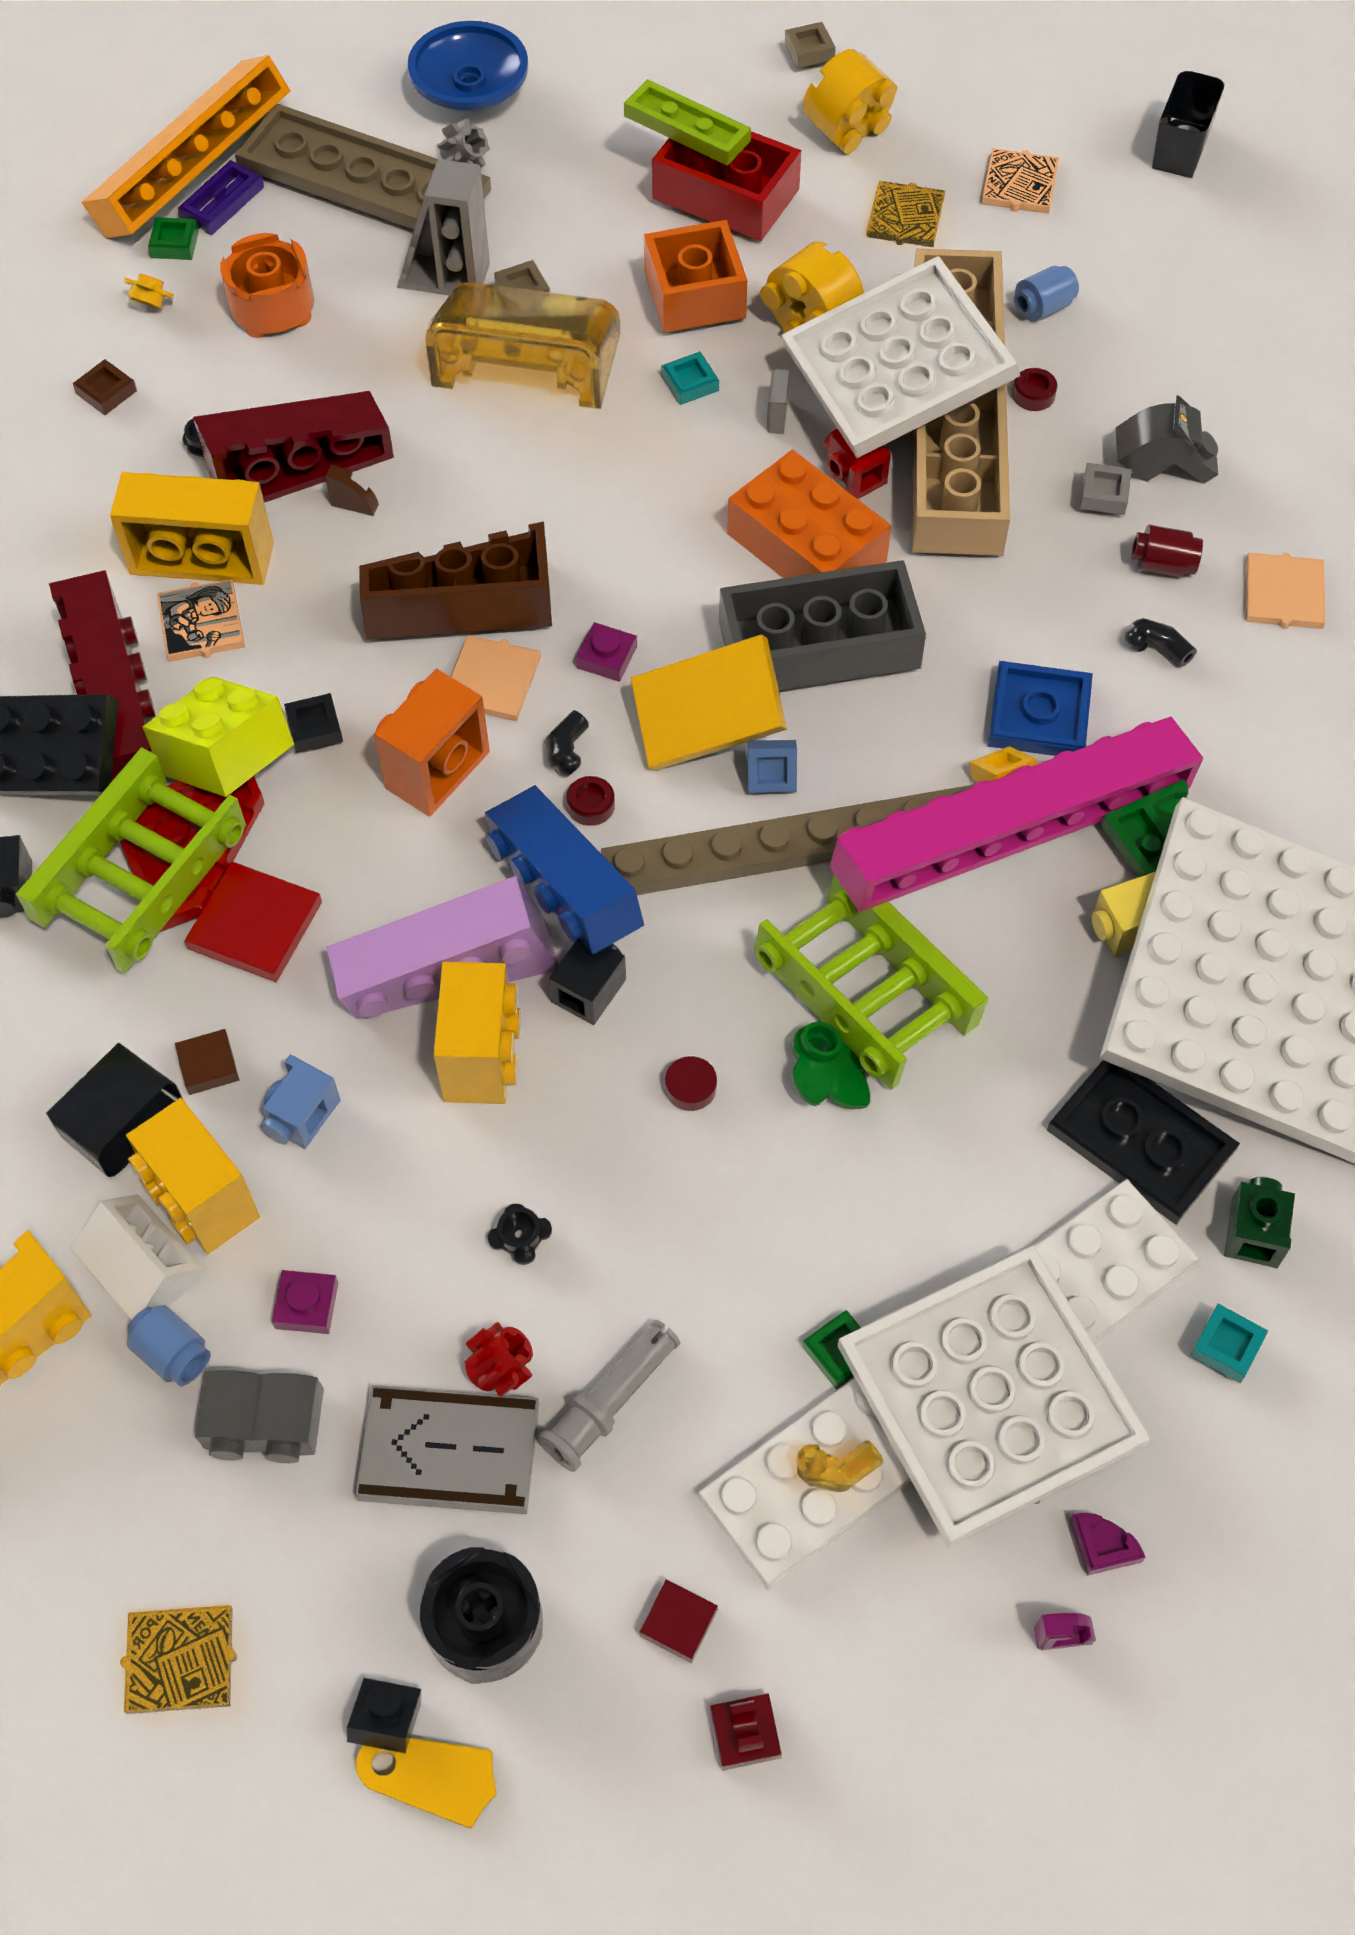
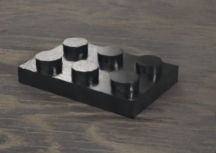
[0,694,119,795]

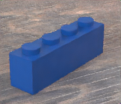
[485,785,645,955]

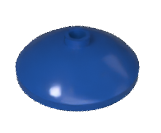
[407,21,528,111]

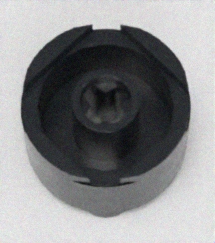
[420,1547,543,1684]

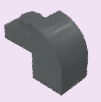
[1116,403,1218,484]

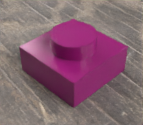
[576,622,637,682]
[272,1270,339,1334]

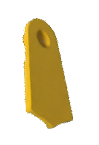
[356,1738,497,1829]

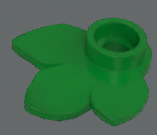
[791,1022,870,1109]

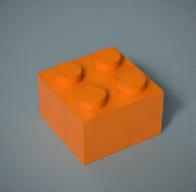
[644,219,748,333]
[374,668,490,817]

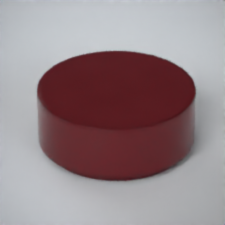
[1012,368,1058,411]
[566,776,615,826]
[665,1056,717,1111]

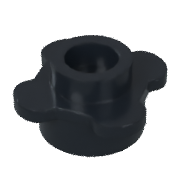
[488,1204,552,1265]

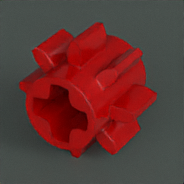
[464,1322,533,1397]

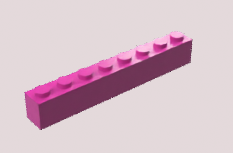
[830,716,1204,912]

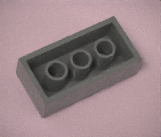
[719,560,926,691]

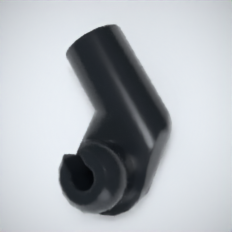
[1125,618,1197,667]
[545,710,589,776]

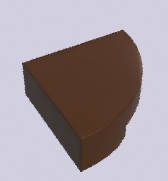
[325,464,379,516]

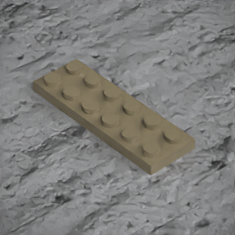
[235,104,491,230]

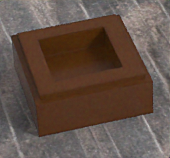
[72,359,137,415]
[175,1029,240,1095]

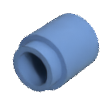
[1014,265,1079,322]
[127,1305,211,1386]

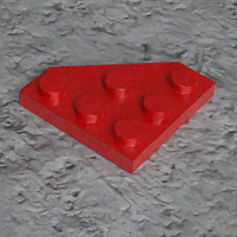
[120,776,265,932]

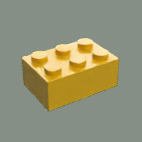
[110,472,274,585]

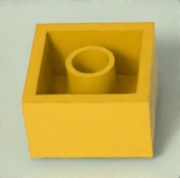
[434,962,521,1104]
[126,1097,260,1255]

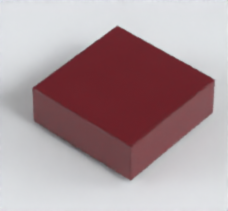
[639,1579,718,1663]

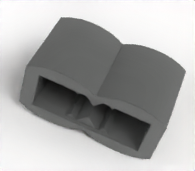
[195,1370,324,1464]

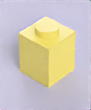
[1091,872,1155,956]

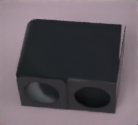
[1152,71,1224,178]
[46,1042,183,1177]

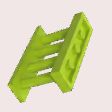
[16,747,246,974]
[754,874,989,1090]

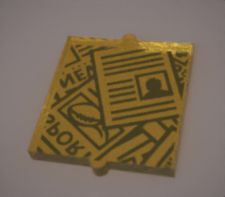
[866,180,946,247]
[120,1605,237,1714]

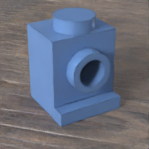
[260,1054,341,1149]

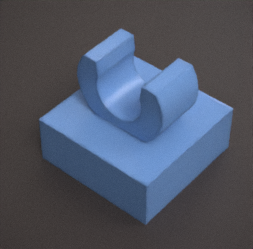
[747,740,797,793]

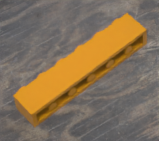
[81,55,291,238]

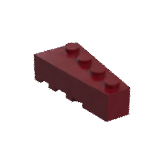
[193,391,394,503]
[49,570,156,782]

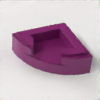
[1070,1513,1146,1576]
[1034,1613,1096,1651]

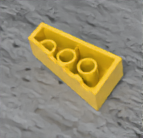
[0,1230,92,1385]

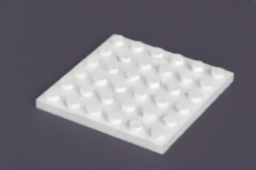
[1100,797,1355,1163]

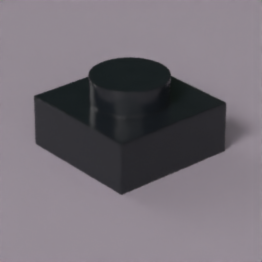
[284,693,343,753]
[347,1678,421,1754]

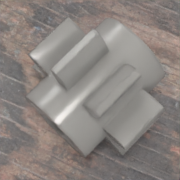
[437,118,490,168]

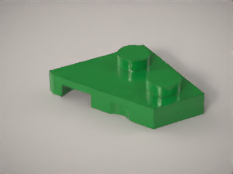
[1101,779,1189,878]

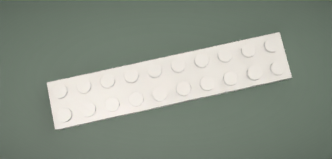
[699,1179,1200,1590]

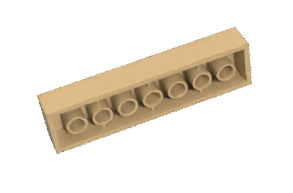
[912,248,1010,556]

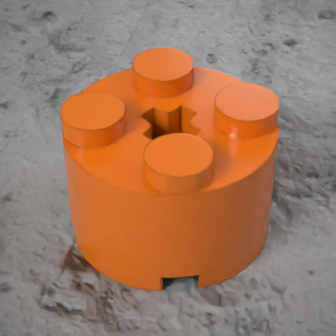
[220,233,314,338]

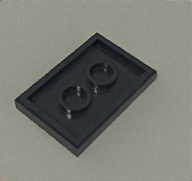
[1047,1060,1240,1225]

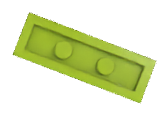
[624,79,751,166]

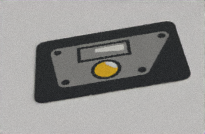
[1173,395,1198,449]

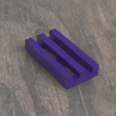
[177,160,264,236]

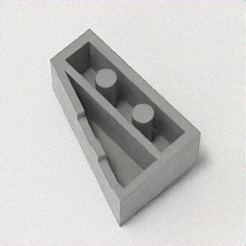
[397,159,490,300]

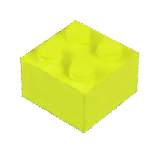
[142,676,294,797]

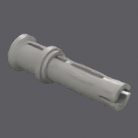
[538,1320,680,1472]

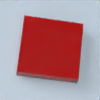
[184,861,322,983]

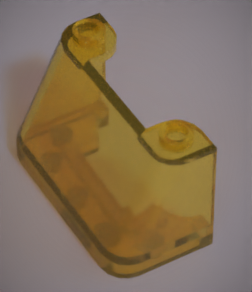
[425,282,620,409]

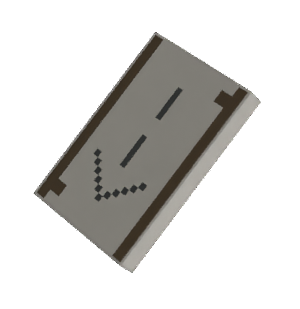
[355,1385,539,1514]

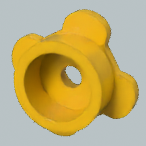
[123,273,174,309]

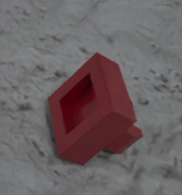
[710,1693,782,1771]

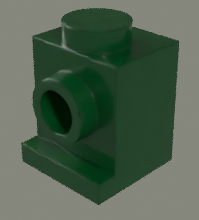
[1224,1177,1295,1269]

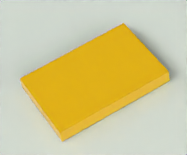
[630,634,787,771]

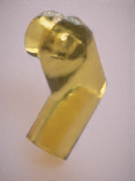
[796,1440,884,1492]

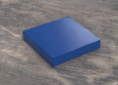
[988,661,1093,756]

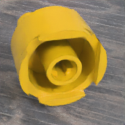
[802,49,897,154]
[760,242,864,334]

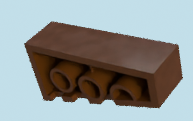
[359,521,552,639]

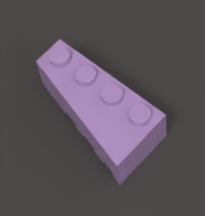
[326,876,559,1019]

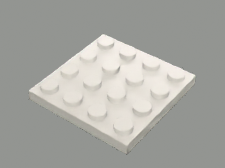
[781,256,1020,458]
[838,1245,1152,1547]

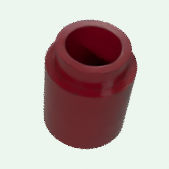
[1131,524,1203,578]

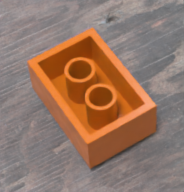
[727,449,891,578]

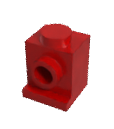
[823,428,891,499]

